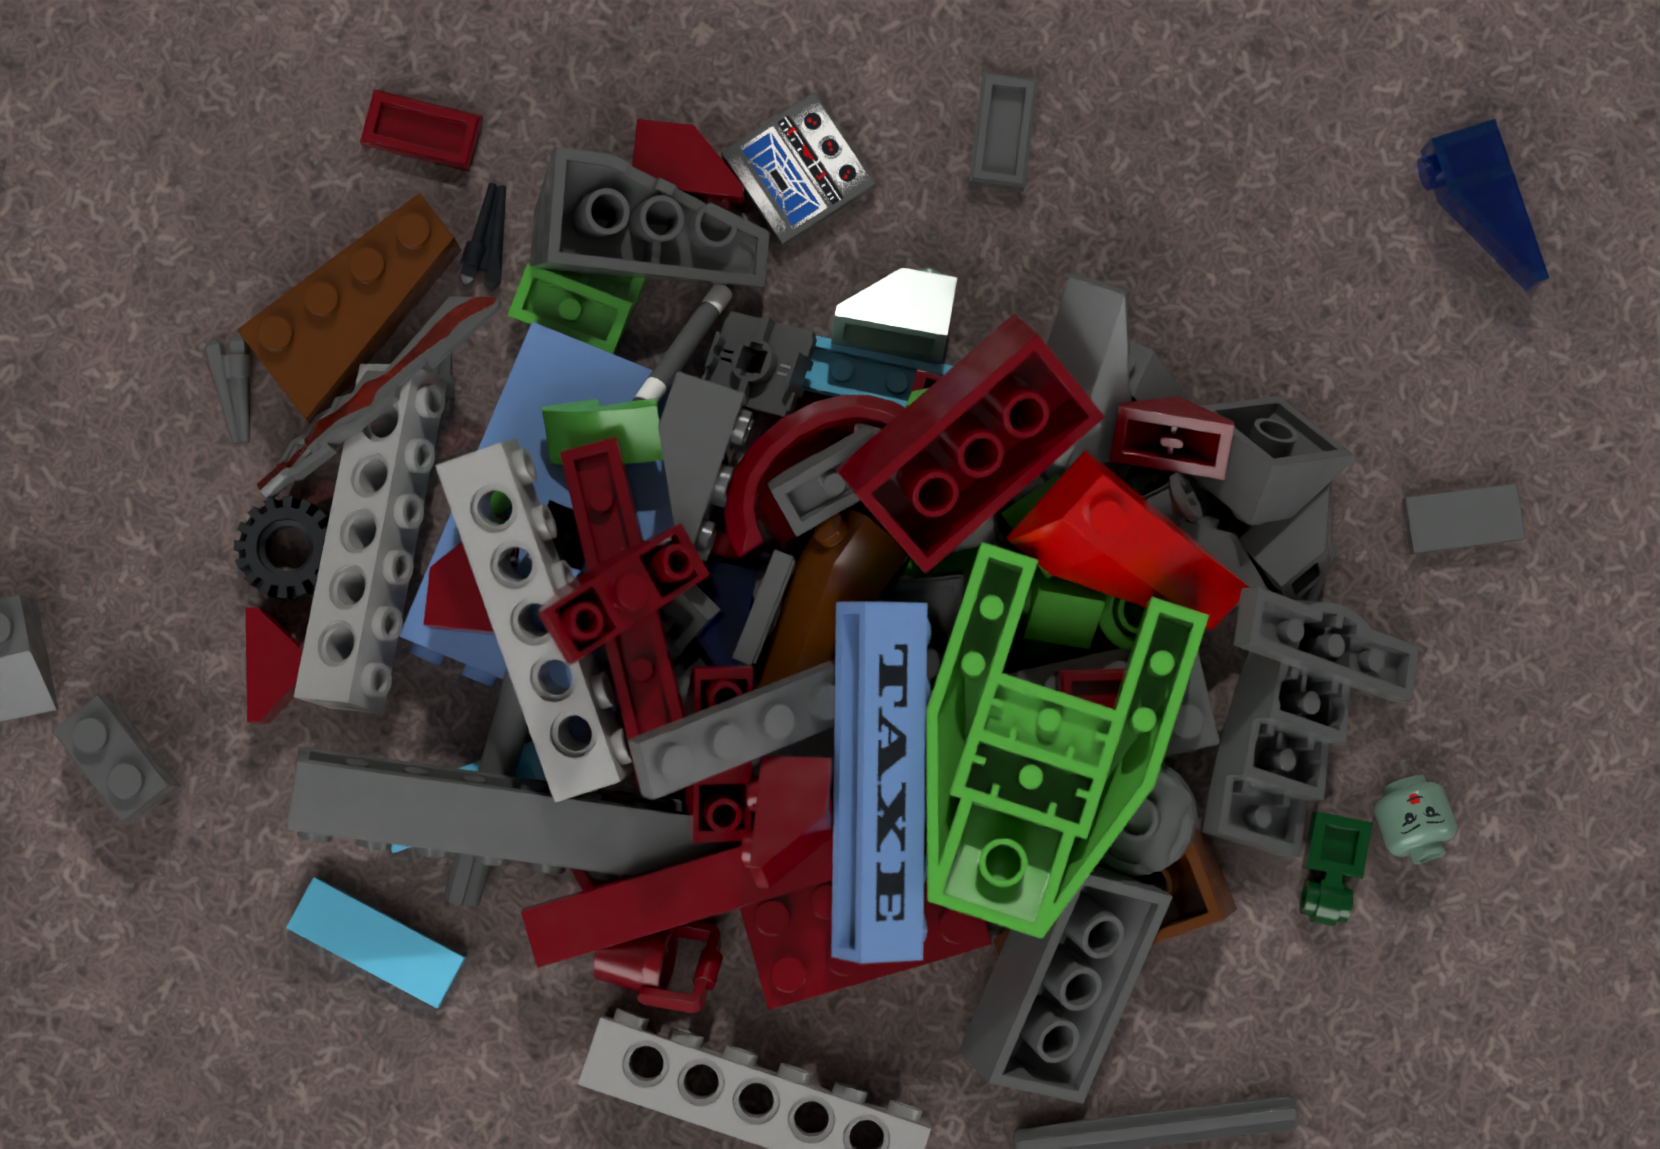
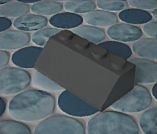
[959,861,1173,1104]

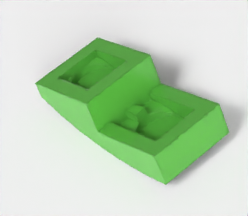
[542,398,663,465]

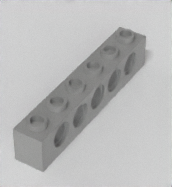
[294,364,447,714]
[435,438,634,803]
[578,1008,931,1149]

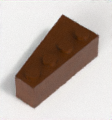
[237,193,462,423]

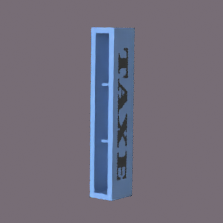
[831,602,931,963]

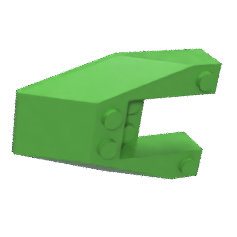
[926,542,1209,939]

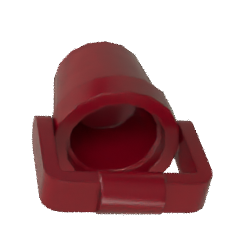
[594,921,723,1013]

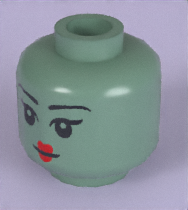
[1374,775,1458,864]

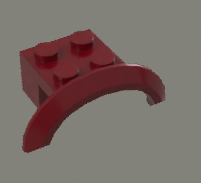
[725,395,905,558]

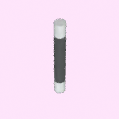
[633,284,732,404]

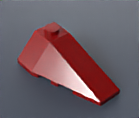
[1007,450,1250,630]

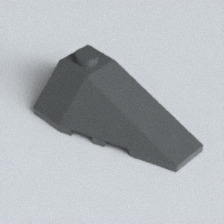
[530,147,769,288]
[1011,272,1132,502]

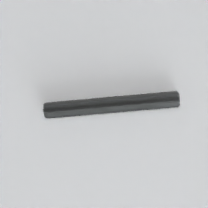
[1013,1095,1298,1149]

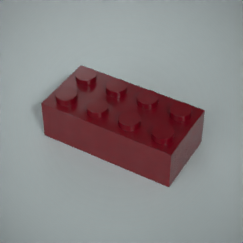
[836,314,1105,573]
[740,841,992,1010]

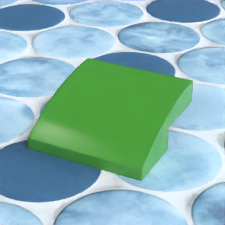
[507,263,647,355]

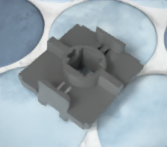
[704,311,817,418]

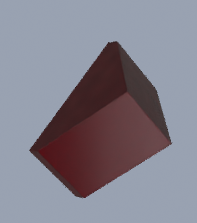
[1110,396,1235,480]
[245,607,304,724]

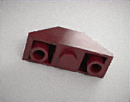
[538,523,710,665]
[684,666,753,843]

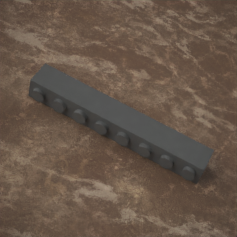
[286,746,755,881]

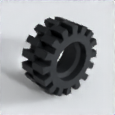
[234,496,329,601]

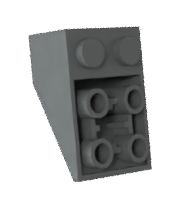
[658,371,754,562]

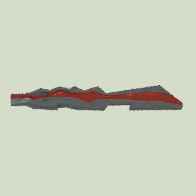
[257,296,502,499]

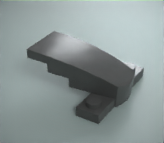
[1202,587,1419,857]

